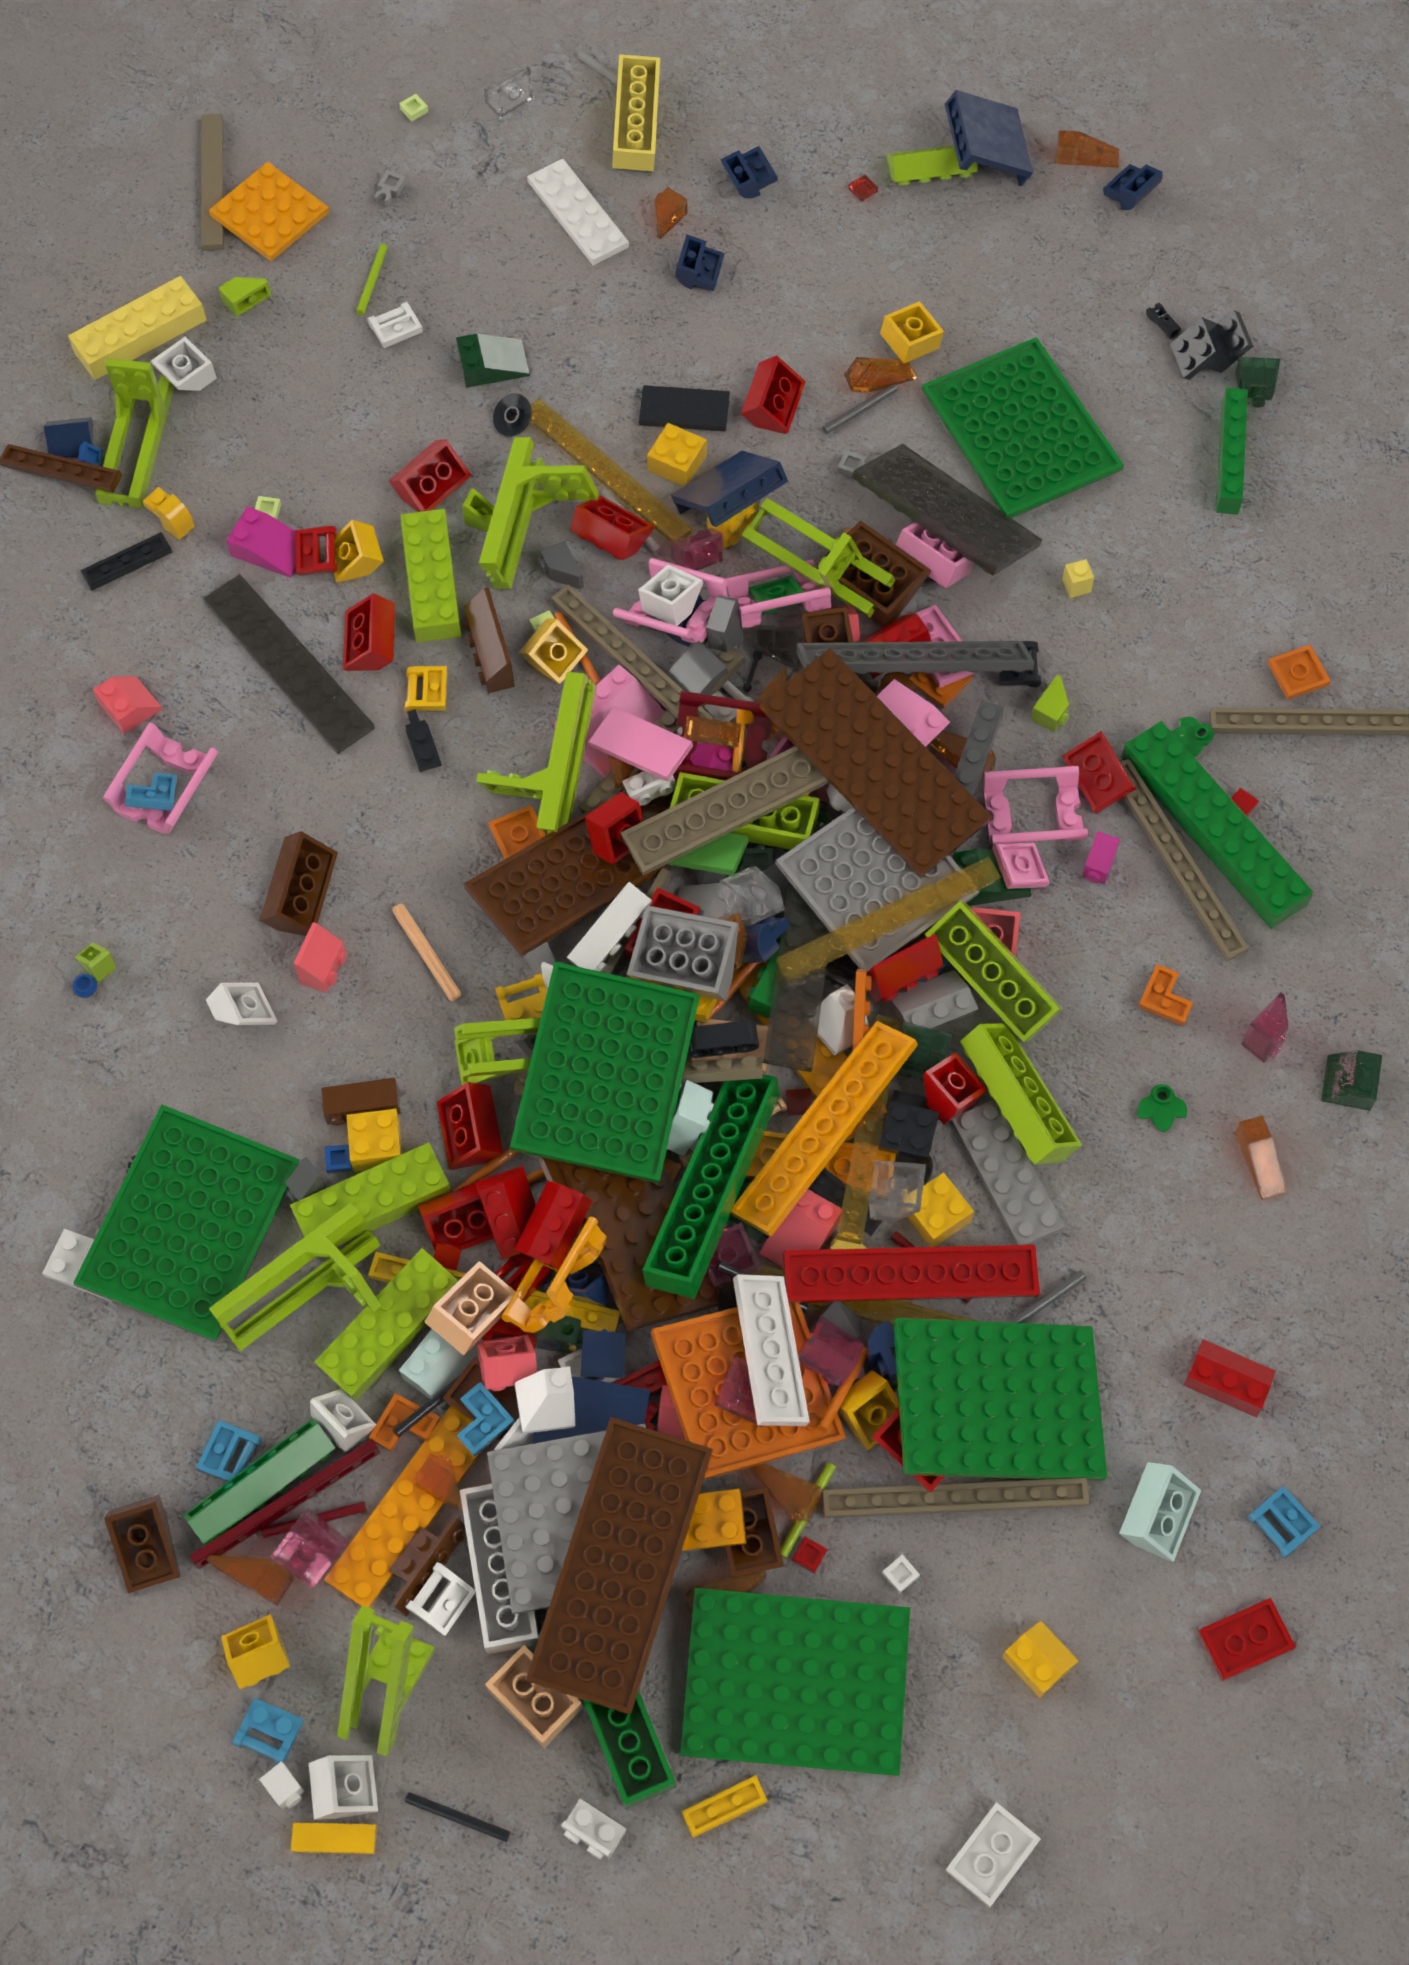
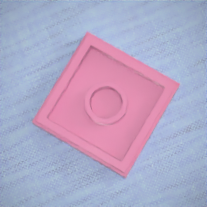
[992,842,1050,889]

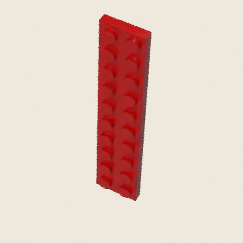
[783,1245,1040,1303]

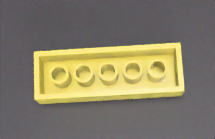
[612,54,660,172]
[68,276,207,380]

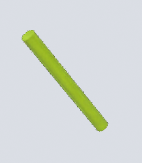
[356,243,388,316]
[780,1462,836,1559]

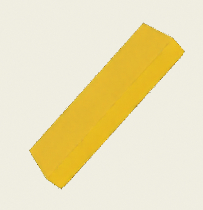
[681,1775,768,1838]
[291,1823,377,1854]

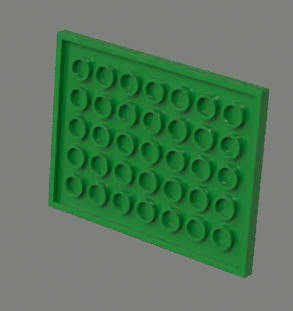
[922,337,1124,520]
[510,961,700,1184]
[73,1104,300,1343]
[893,1318,1108,1481]
[680,1588,911,1776]

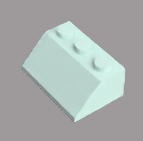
[399,1329,483,1408]
[1119,1462,1201,1562]

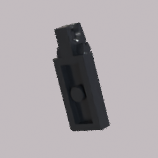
[405,709,442,772]

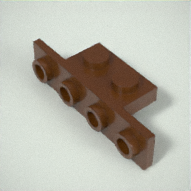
[389,1515,466,1617]

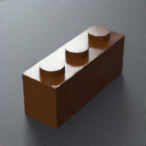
[321,1078,401,1125]

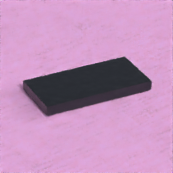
[639,385,730,431]

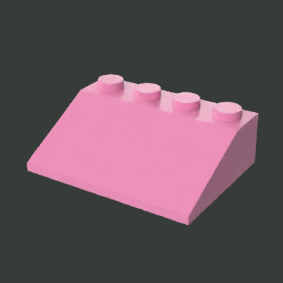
[554,665,665,777]
[877,679,950,747]

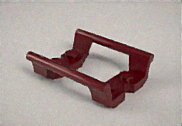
[675,691,772,780]

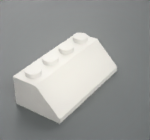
[567,882,652,972]

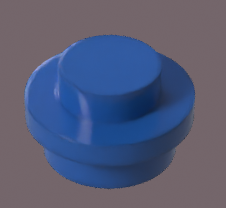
[72,974,97,998]

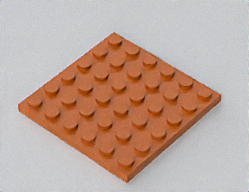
[650,1303,846,1480]

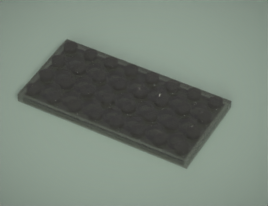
[852,444,1043,576]

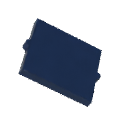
[580,1329,626,1380]

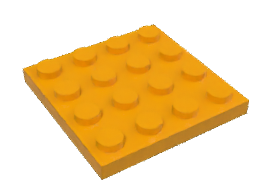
[209,161,329,262]

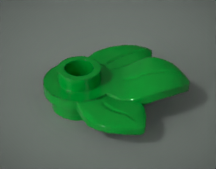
[1171,717,1214,757]
[1137,1084,1187,1132]

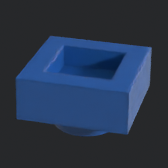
[78,441,103,466]
[325,1144,352,1174]

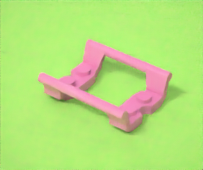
[613,558,728,644]
[725,559,831,629]
[103,722,218,834]
[983,766,1088,845]

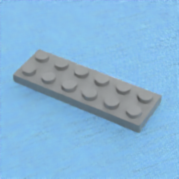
[951,1099,1065,1245]

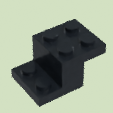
[1170,310,1254,380]
[879,1090,939,1161]

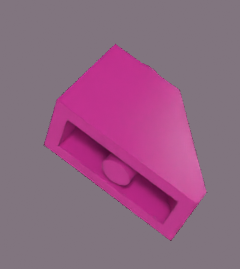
[1082,831,1120,885]

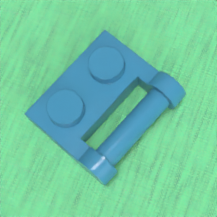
[196,1420,262,1482]
[1247,1486,1321,1559]
[232,1698,304,1764]

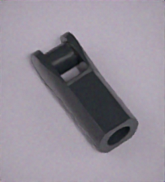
[1146,303,1181,339]

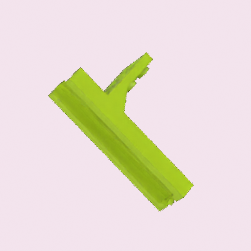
[95,358,175,508]
[479,437,599,589]
[742,498,895,618]
[476,671,597,835]
[454,1018,541,1085]
[209,1203,381,1351]
[337,1605,435,1757]

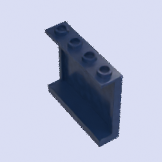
[945,90,1033,186]
[671,451,789,527]
[532,1376,651,1444]

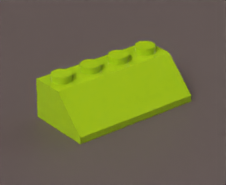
[886,145,978,185]

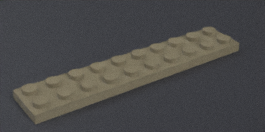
[621,746,830,876]

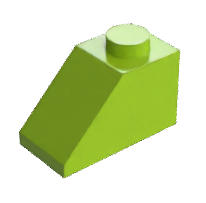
[218,277,271,317]
[1031,674,1070,733]

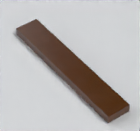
[0,444,123,493]

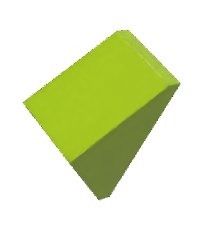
[462,488,495,532]
[74,942,117,983]

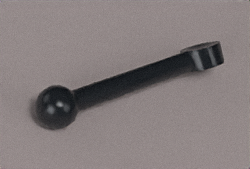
[743,650,762,691]

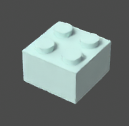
[667,1080,714,1156]

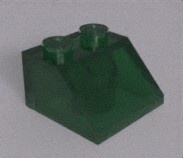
[1321,1050,1382,1111]

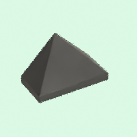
[808,1302,862,1341]

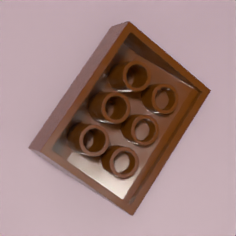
[817,520,931,627]

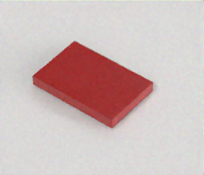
[1062,731,1136,814]
[1198,1598,1296,1682]

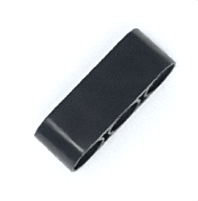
[688,1020,759,1058]

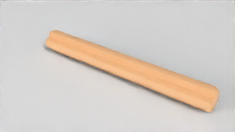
[392,903,461,1001]

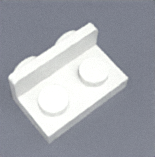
[622,771,676,806]
[561,1799,627,1860]

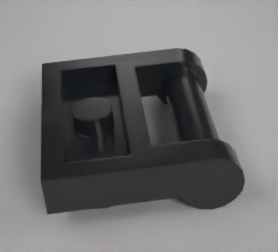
[999,641,1042,687]
[809,946,860,992]

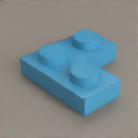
[125,773,177,811]
[457,1382,515,1457]

